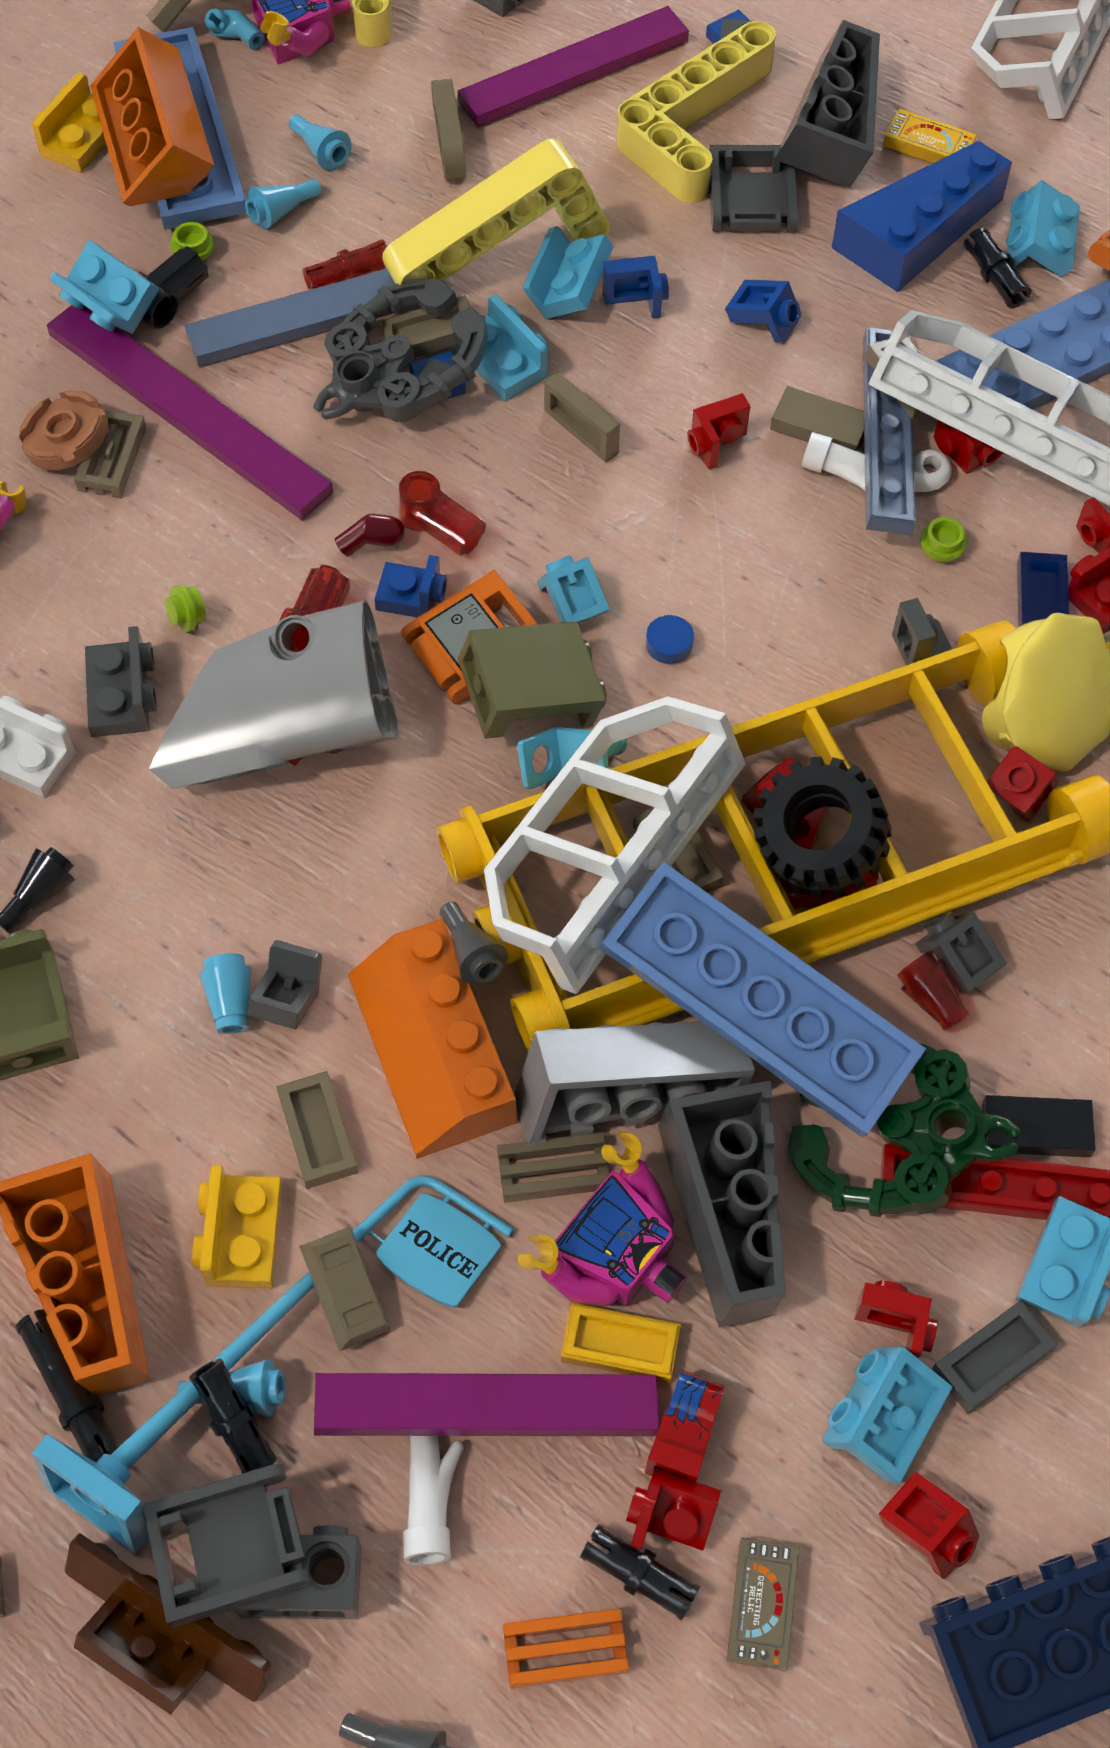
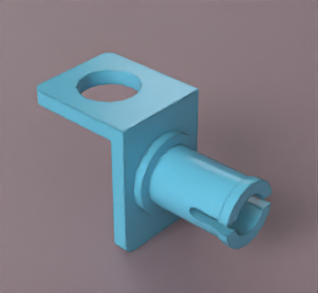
[517,727,627,789]

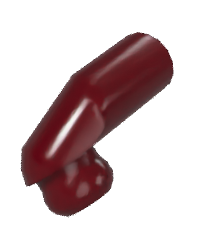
[334,513,405,557]

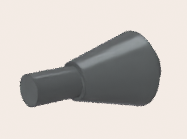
[439,902,508,984]
[339,1712,451,1748]

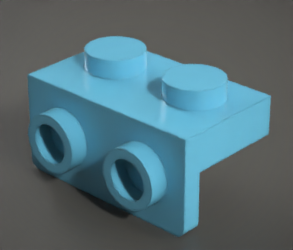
[1006,180,1080,277]

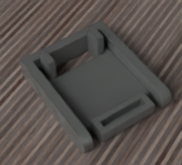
[709,145,798,231]
[142,1464,311,1628]

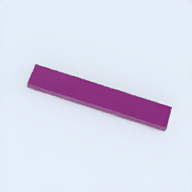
[458,6,689,127]
[314,1373,659,1436]

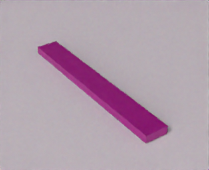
[47,305,333,520]

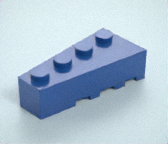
[832,141,1012,292]

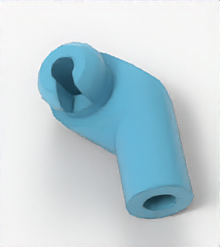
[205,8,265,50]

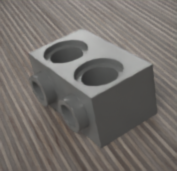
[234,1525,362,1619]

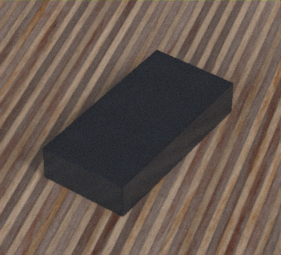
[982,1095,1096,1157]

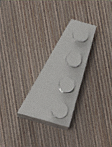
[514,1021,755,1146]

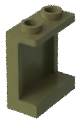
[458,621,606,739]
[0,929,79,1081]

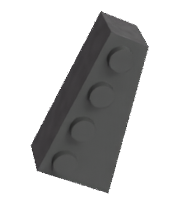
[774,20,880,187]
[658,1080,786,1328]

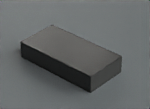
[932,1300,1057,1414]

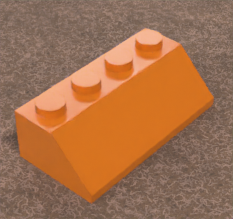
[90,27,214,206]
[348,918,517,1159]

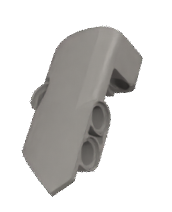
[149,600,399,789]

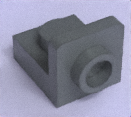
[892,598,952,665]
[915,911,1007,993]

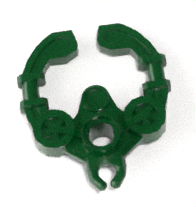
[788,1038,1021,1217]

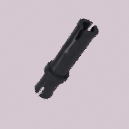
[15,1309,119,1463]

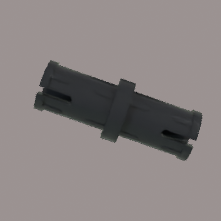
[964,228,1032,308]
[189,1359,277,1474]
[580,1524,701,1621]

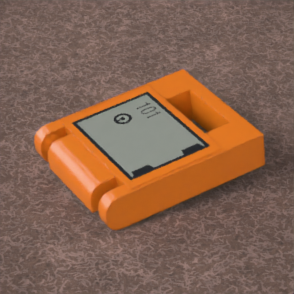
[401,570,538,705]

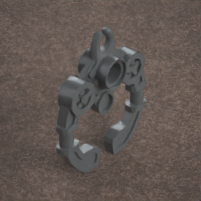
[313,279,488,422]

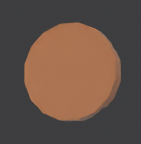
[19,390,108,470]

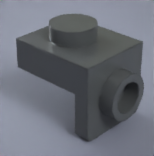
[247,940,322,1030]

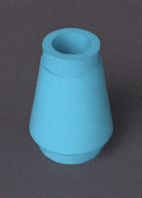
[199,953,251,1034]

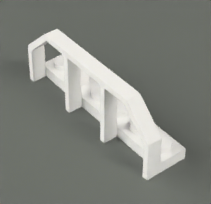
[971,0,1110,119]
[868,310,1110,506]
[484,696,746,994]

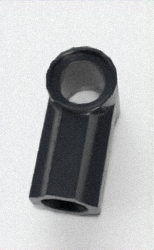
[138,246,209,329]

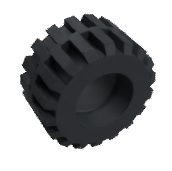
[753,756,892,898]

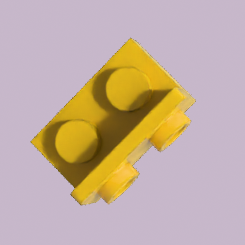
[32,72,106,173]
[192,1165,282,1288]

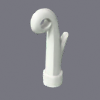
[801,432,952,492]
[403,1436,463,1566]

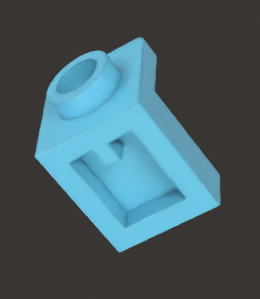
[537,556,610,624]

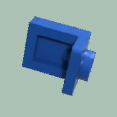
[602,256,669,318]

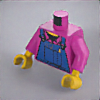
[251,0,351,65]
[517,1132,687,1306]

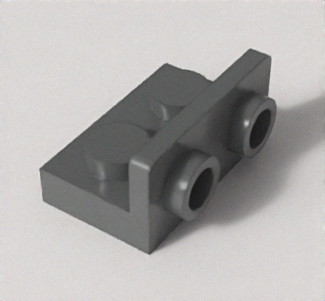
[85,626,157,737]

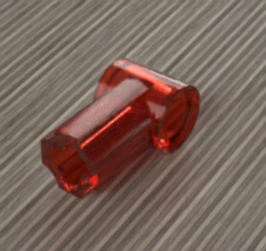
[399,471,486,556]
[279,565,350,652]

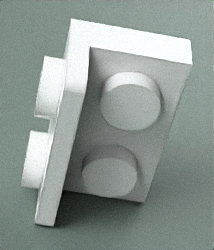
[0,695,76,798]

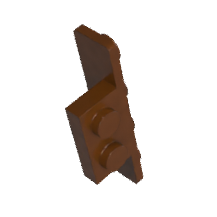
[65,1534,271,1715]

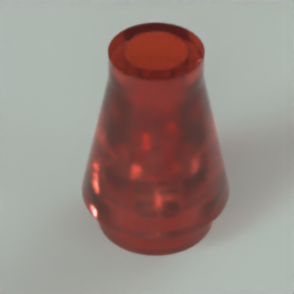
[897,952,970,1032]

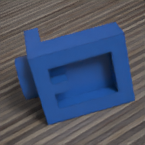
[725,280,801,343]
[374,555,447,618]

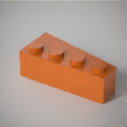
[0,1153,151,1396]

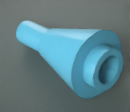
[289,114,351,171]
[245,179,321,229]
[177,1359,285,1417]

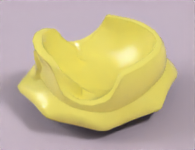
[982,613,1110,772]

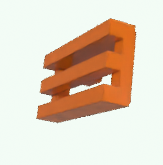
[503,1608,629,1689]

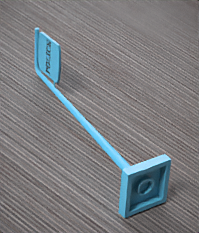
[32,1175,514,1556]

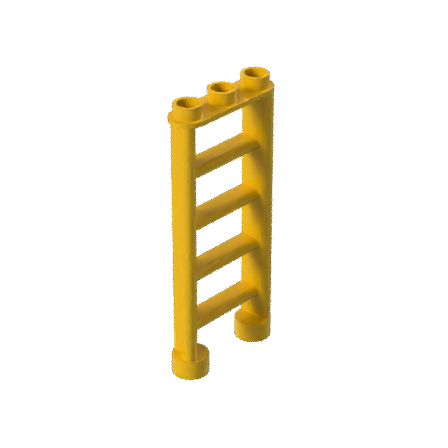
[436,620,1110,1052]

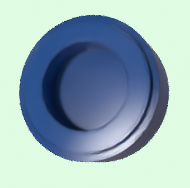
[646,615,694,664]

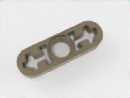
[431,79,466,180]

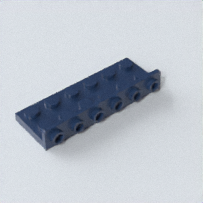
[919,1536,1110,1748]

